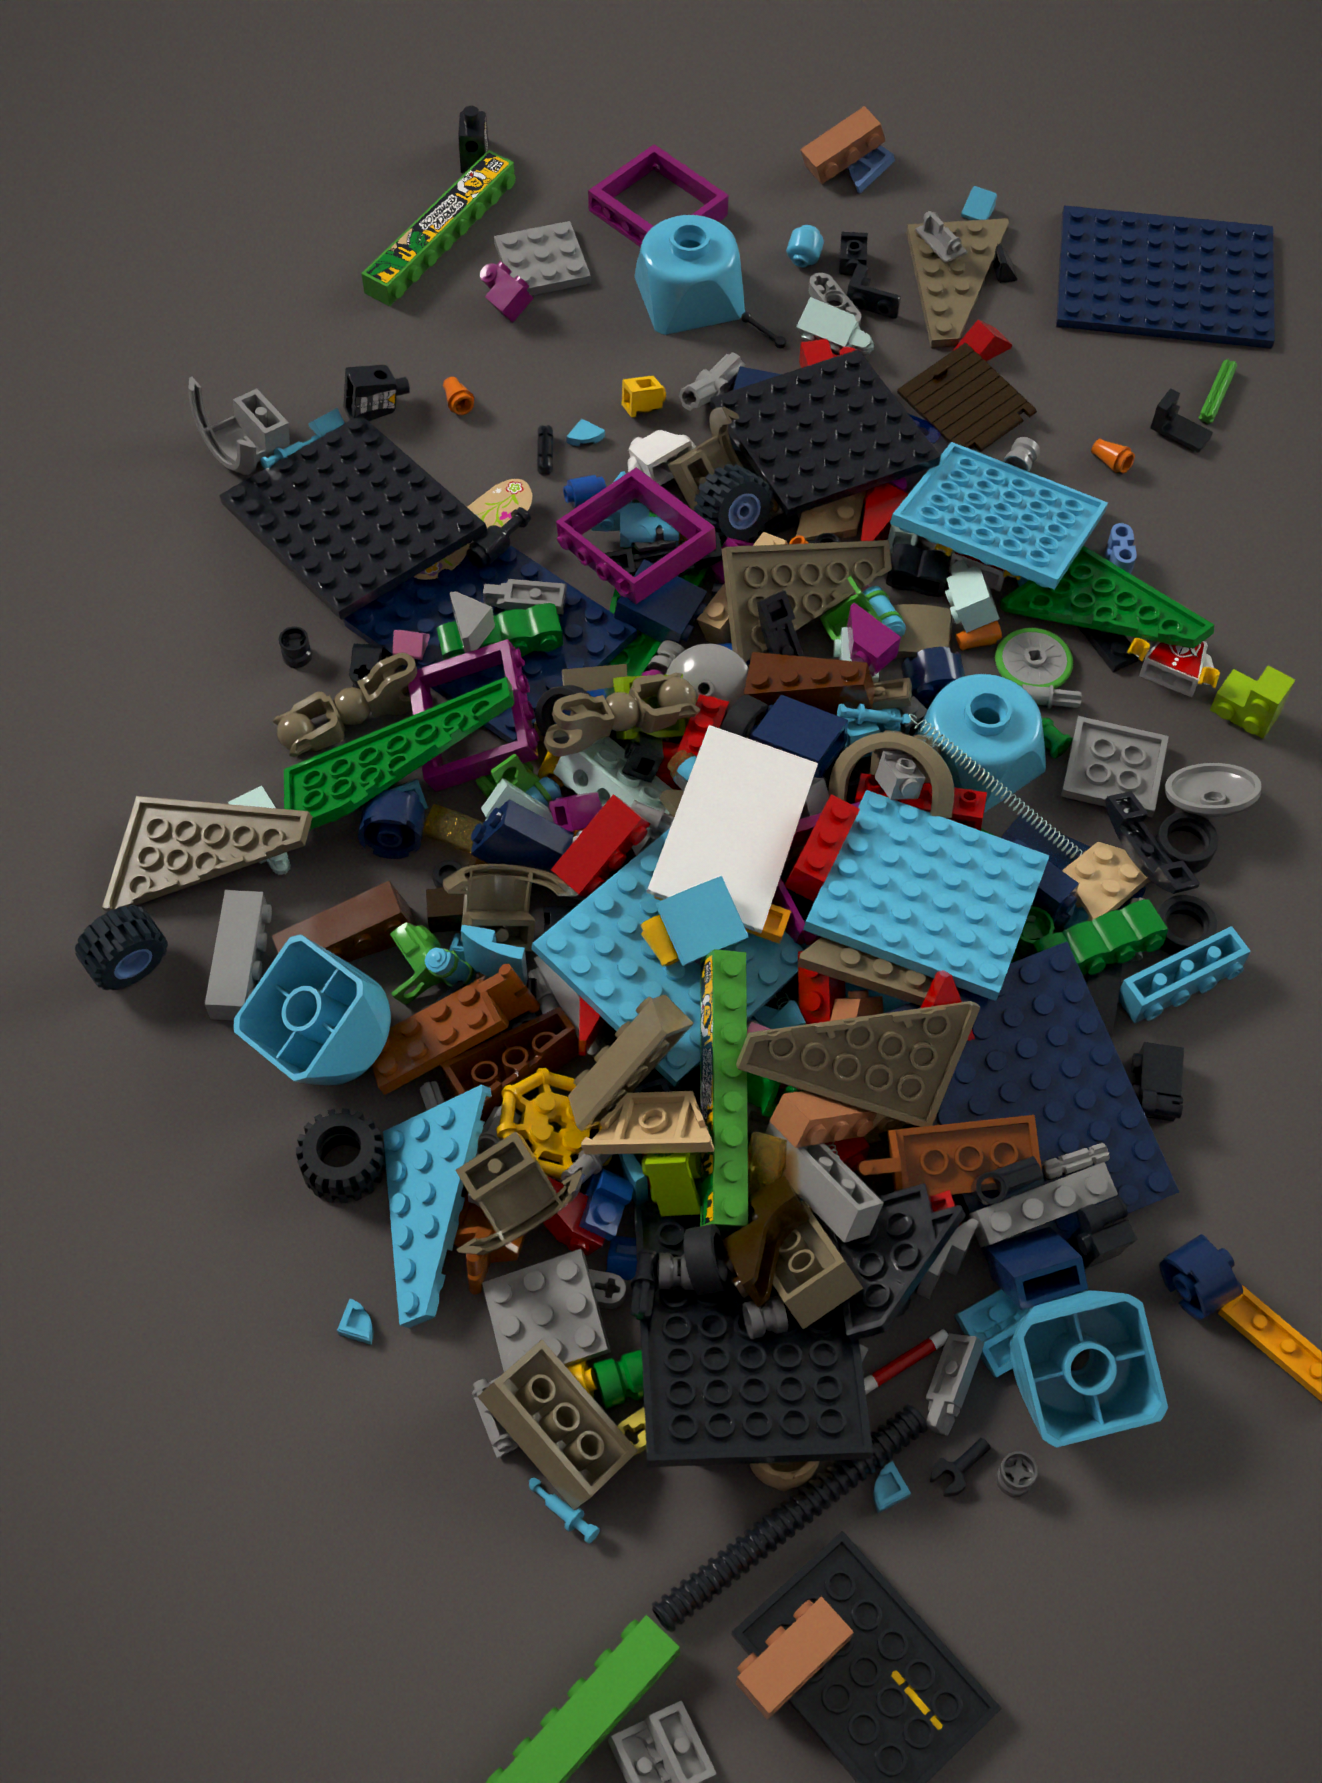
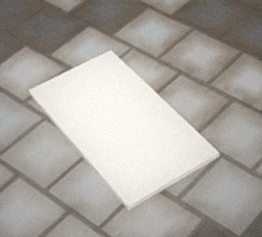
[646,725,818,933]

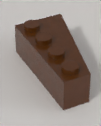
[743,652,875,714]
[272,881,417,962]
[441,1006,579,1127]

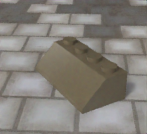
[568,994,694,1132]
[478,1339,638,1510]

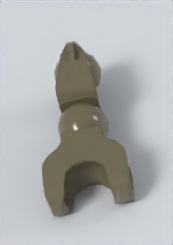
[273,653,417,757]
[544,672,700,757]

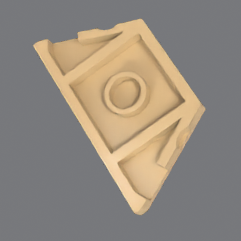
[796,490,867,540]
[1062,842,1151,921]
[581,1091,714,1155]

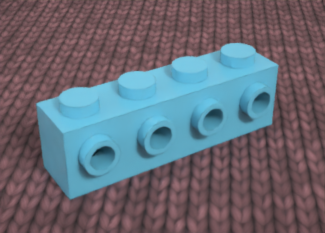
[1118,926,1251,1023]

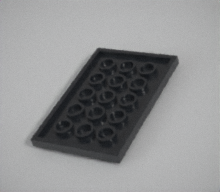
[731,1531,1002,1783]

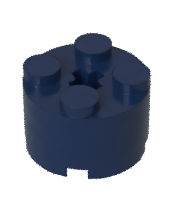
[901,646,965,710]
[358,790,426,859]
[1159,1234,1243,1320]

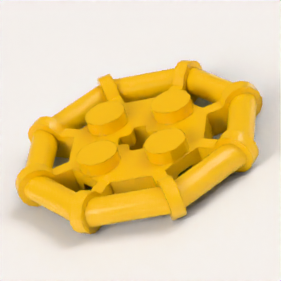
[496,1068,612,1180]

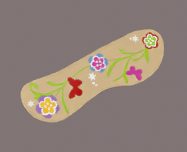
[414,479,532,580]

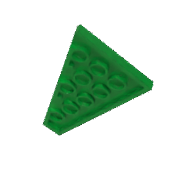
[1001,546,1215,649]

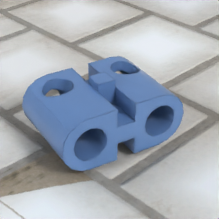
[1105,523,1137,574]

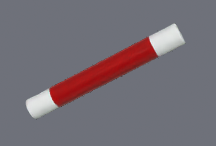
[864,1329,948,1394]

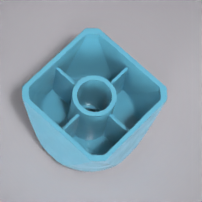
[634,215,745,335]
[913,674,1046,813]
[234,934,391,1086]
[1010,1290,1168,1448]

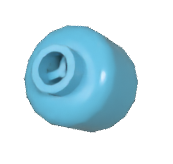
[786,225,824,267]

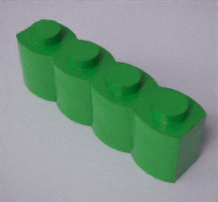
[437,603,564,661]
[1031,899,1168,975]

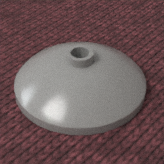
[666,644,749,729]
[1165,763,1261,817]

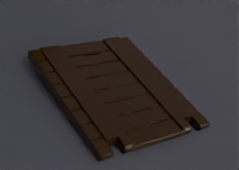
[897,342,1037,452]

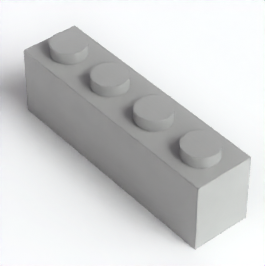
[205,890,272,1021]
[757,1122,883,1243]
[967,1162,1118,1247]

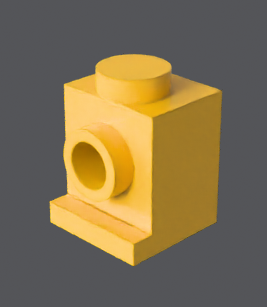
[622,375,666,417]

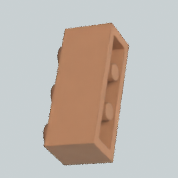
[800,106,886,184]
[770,1091,877,1148]
[736,1596,854,1720]

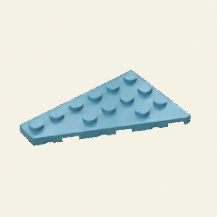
[383,1085,491,1328]

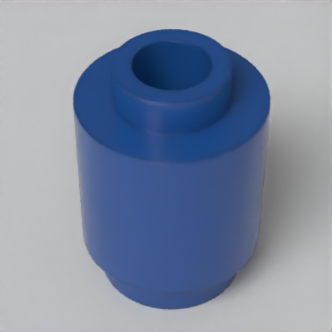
[563,475,606,508]

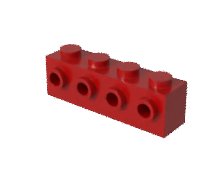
[855,773,987,831]

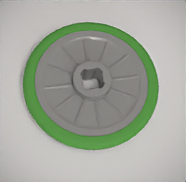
[995,628,1073,689]

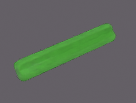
[1199,359,1237,424]

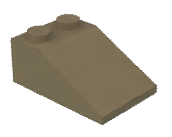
[773,1201,863,1329]

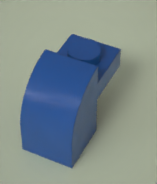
[579,1168,633,1241]

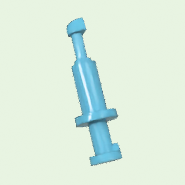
[260,435,321,469]
[837,704,911,725]
[529,1478,600,1544]

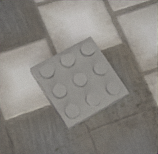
[494,221,591,296]
[1061,716,1169,817]
[482,1249,611,1372]

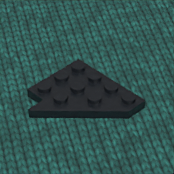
[827,1183,965,1342]

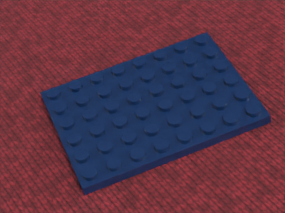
[1056,206,1275,349]
[344,545,638,743]
[886,941,1179,1262]

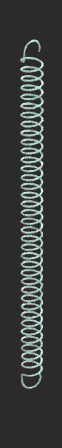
[909,714,1082,859]

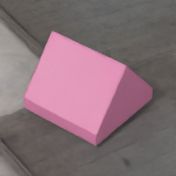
[393,630,430,660]

